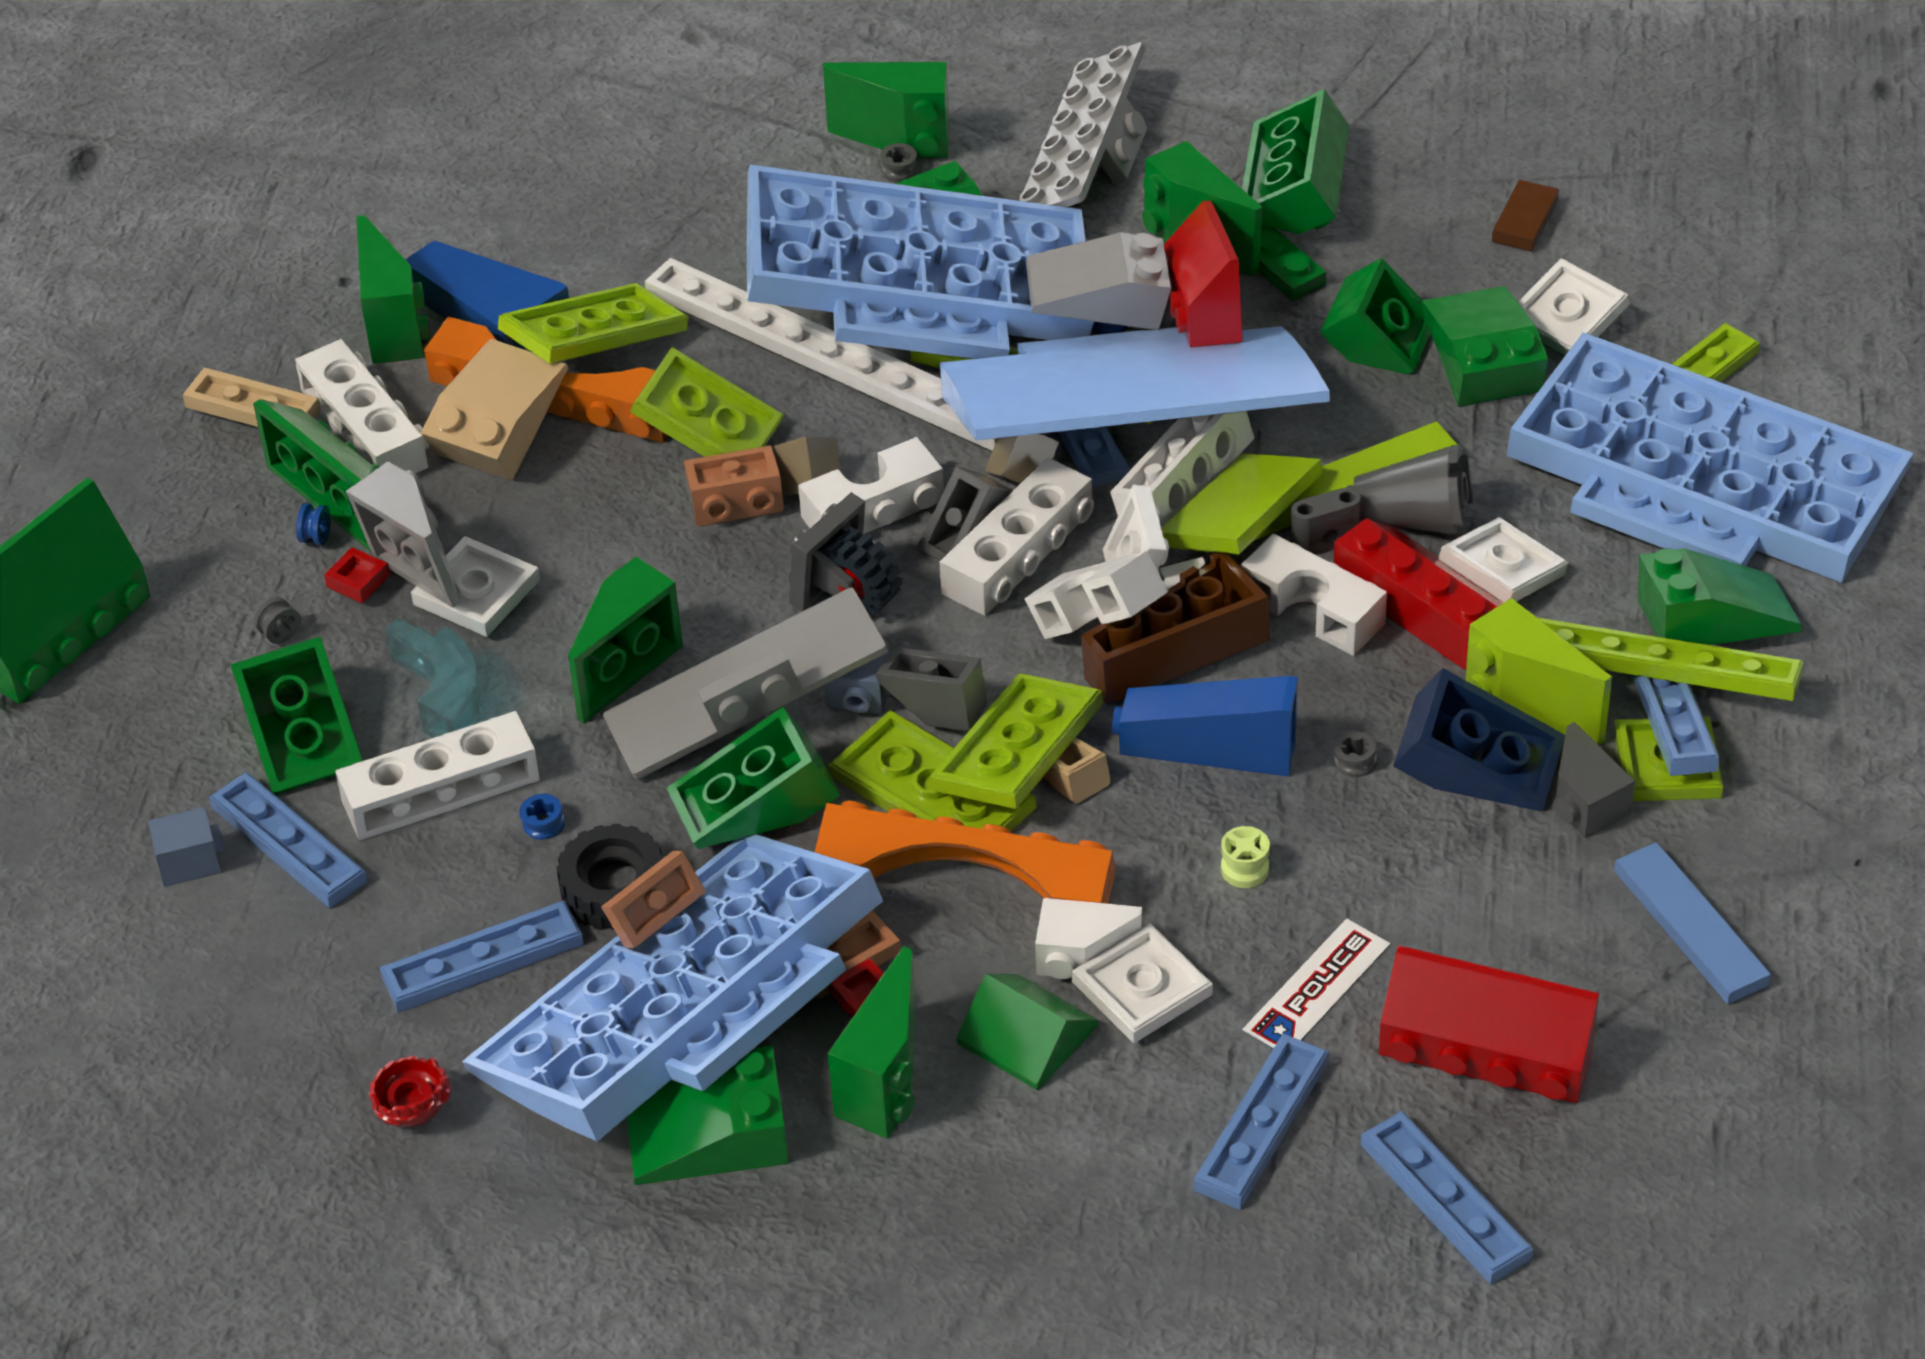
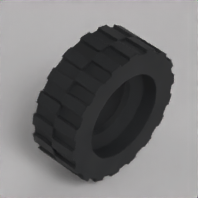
[557,824,664,930]

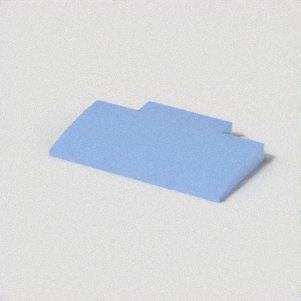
[747,164,1094,359]
[940,326,1330,441]
[1506,332,1914,583]
[462,834,883,1142]

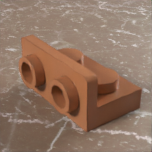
[683,445,784,526]

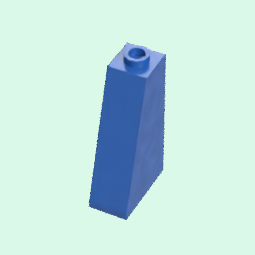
[405,240,569,350]
[1112,676,1298,777]

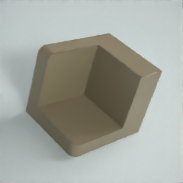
[985,434,1059,484]
[774,436,841,497]

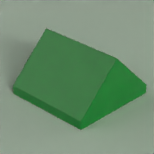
[957,974,1098,1091]

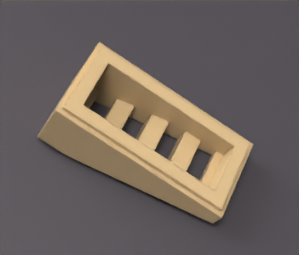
[1043,738,1111,804]

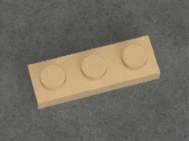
[183,367,321,427]

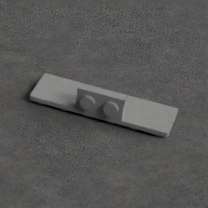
[1019,42,1147,207]
[603,588,888,779]

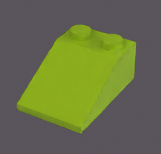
[1466,598,1612,746]

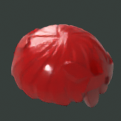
[369,1056,451,1127]

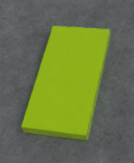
[498,283,689,364]
[1161,453,1323,554]
[930,673,1103,809]
[828,710,1036,865]

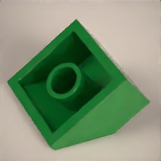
[1320,257,1431,375]

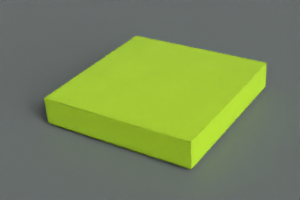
[1613,716,1723,801]

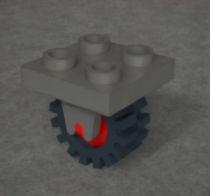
[789,492,903,616]

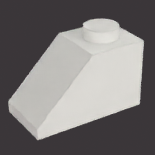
[1035,898,1142,979]

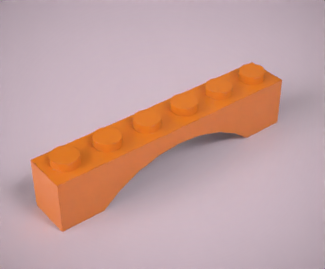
[424,317,668,443]
[814,801,1116,904]

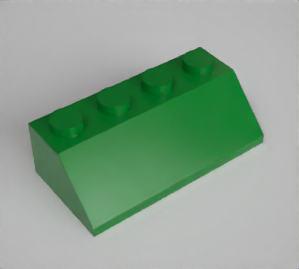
[1242,89,1349,234]
[253,399,380,551]

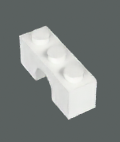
[798,437,944,534]
[1241,534,1387,656]
[1024,551,1168,639]

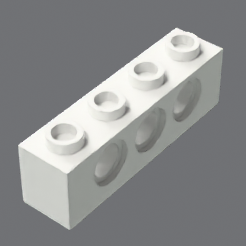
[295,339,429,474]
[1110,411,1254,528]
[939,458,1094,616]
[335,711,540,841]

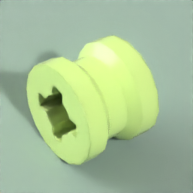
[1221,826,1270,888]

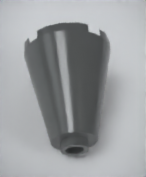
[1347,445,1473,536]

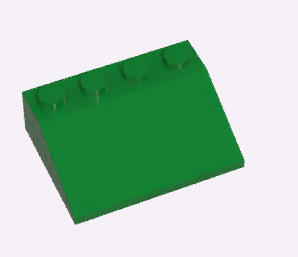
[0,477,151,704]

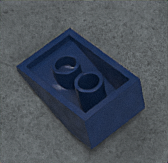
[1393,668,1565,811]

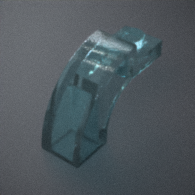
[386,618,482,738]

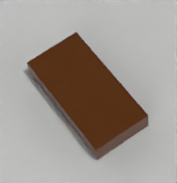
[1492,179,1559,251]

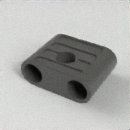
[1290,488,1361,555]

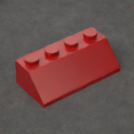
[1164,200,1243,348]
[1334,518,1503,671]
[1379,945,1599,1104]

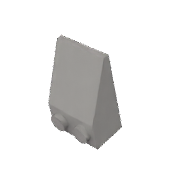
[1026,232,1171,330]
[346,461,460,608]

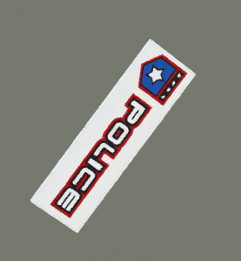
[1242,918,1391,1048]

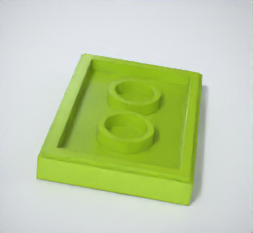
[630,347,785,457]

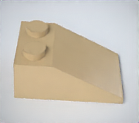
[421,338,569,481]

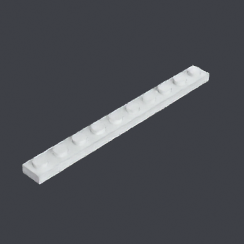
[644,258,997,451]

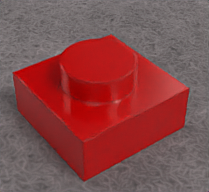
[324,547,390,604]
[829,958,884,1018]

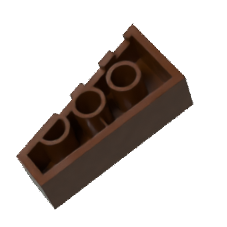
[1081,552,1270,705]

